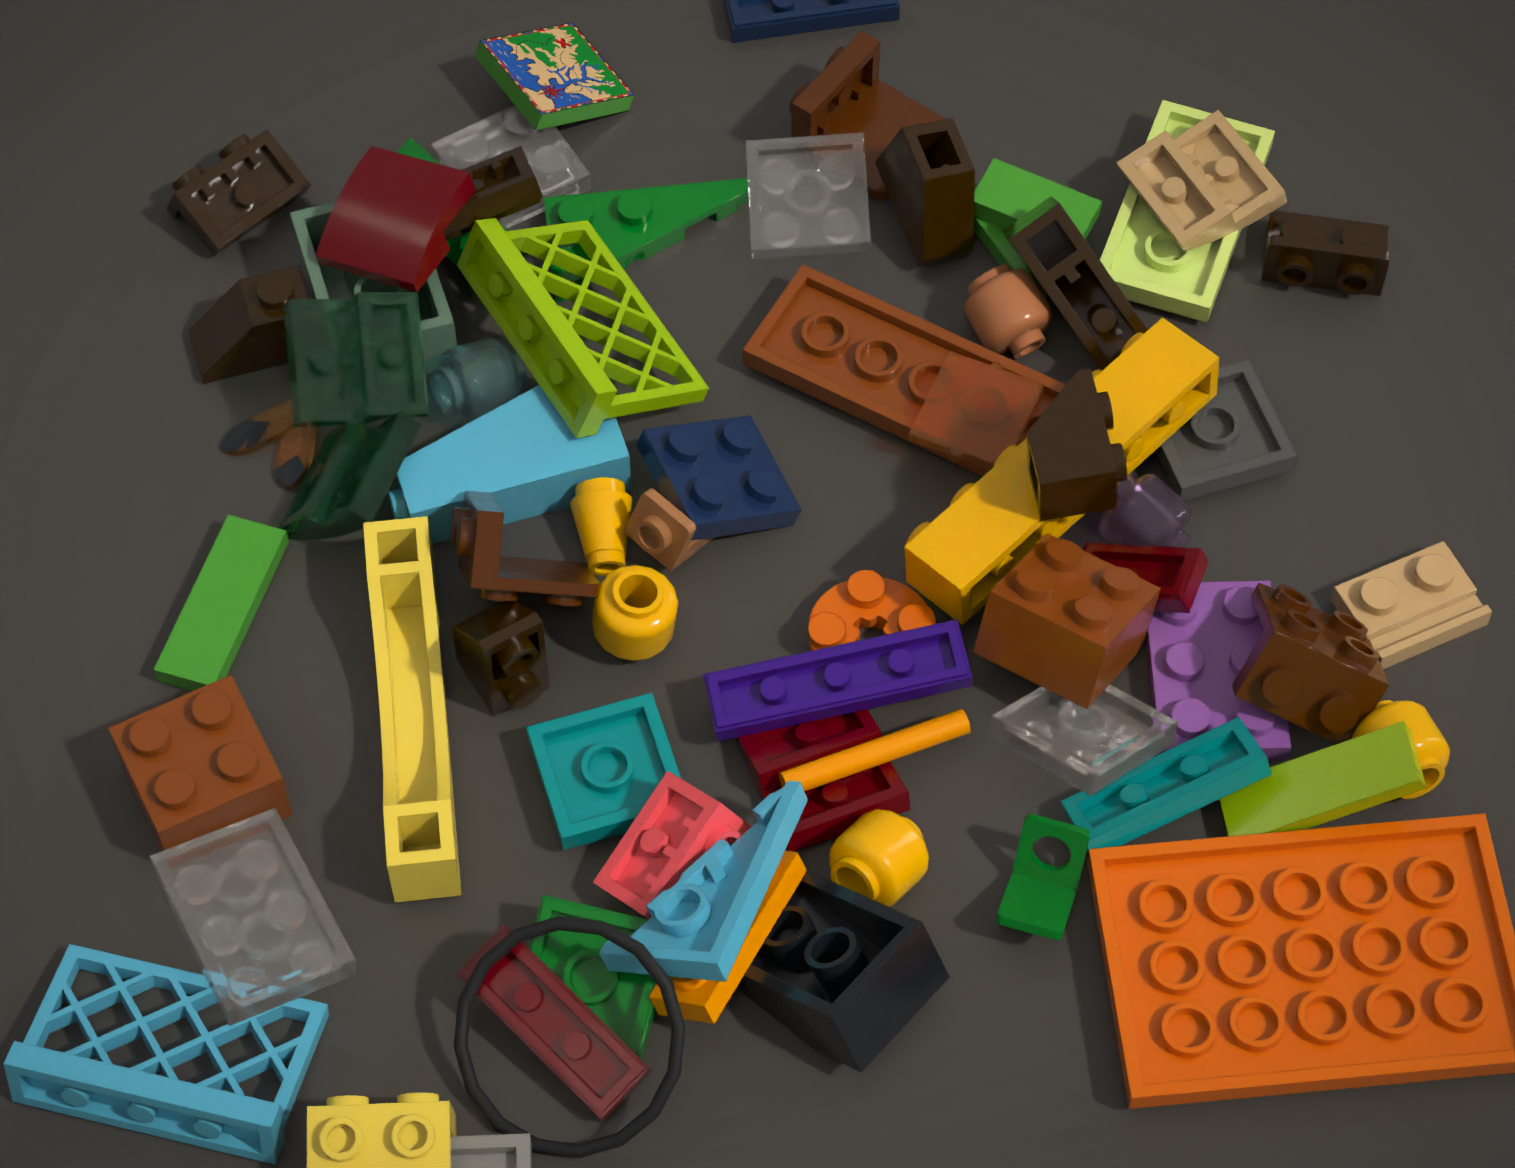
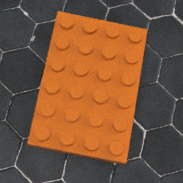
[1087,813,1515,1109]

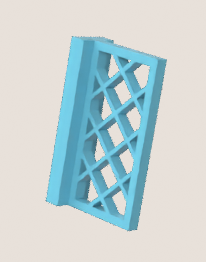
[3,944,329,1165]

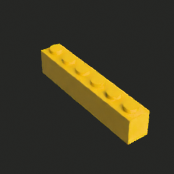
[904,317,1220,625]

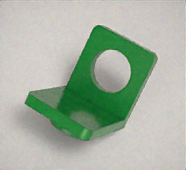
[996,814,1091,940]

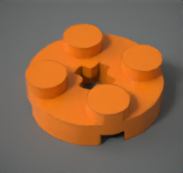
[808,570,936,651]

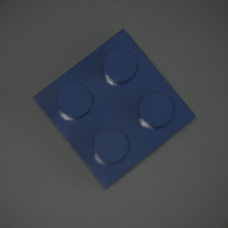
[636,415,801,541]

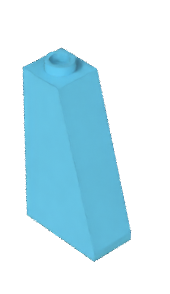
[388,385,632,544]

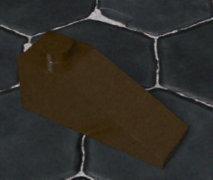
[1002,196,1148,370]

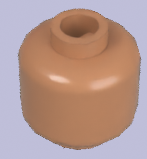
[963,264,1053,359]

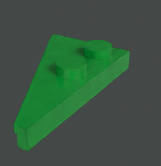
[544,178,751,303]

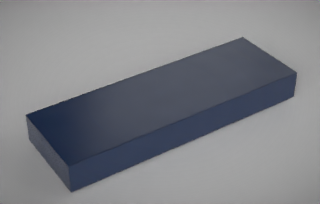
[723,0,900,43]

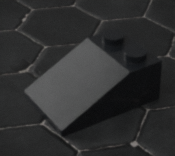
[737,870,950,1073]

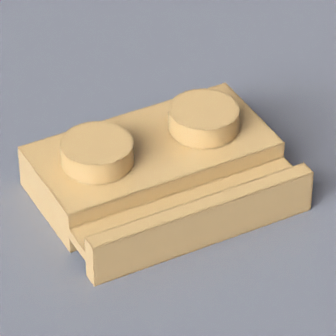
[1331,541,1492,669]

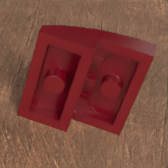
[316,146,476,293]
[736,709,911,852]

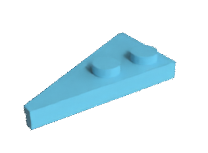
[599,781,808,982]

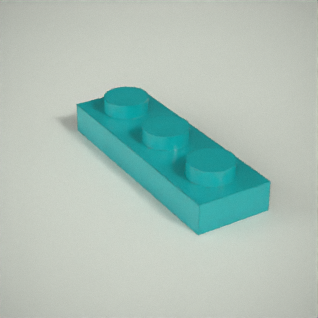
[1061,717,1272,853]

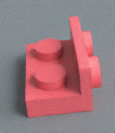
[593,771,752,920]

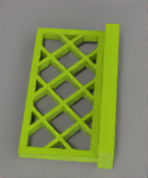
[457,218,710,438]

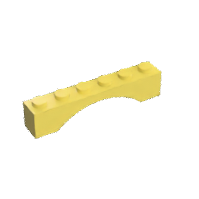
[363,516,462,903]

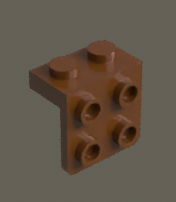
[789,31,946,200]
[450,491,600,606]
[1232,583,1389,744]

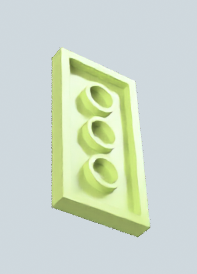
[1100,100,1275,323]

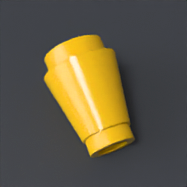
[570,477,632,576]

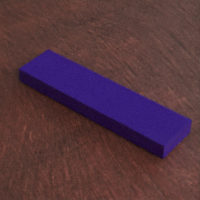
[703,619,973,742]

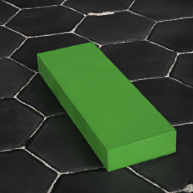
[154,514,289,691]

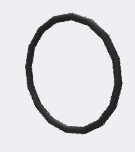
[453,916,686,1158]

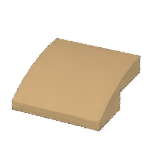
[1116,110,1287,251]

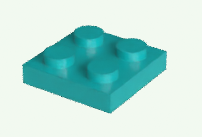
[526,692,682,850]

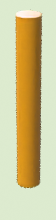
[779,709,971,792]

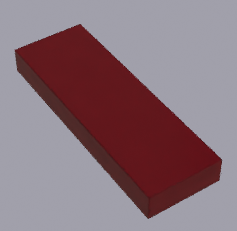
[456,924,653,1121]

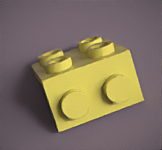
[307,1092,456,1168]

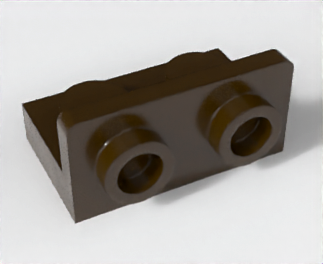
[167,129,311,256]
[443,146,543,240]
[1261,210,1390,296]

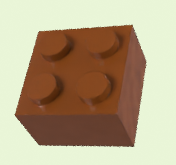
[973,533,1161,709]
[108,675,293,870]

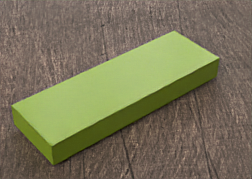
[1220,721,1427,836]

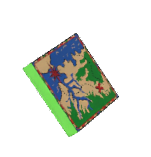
[474,22,635,130]

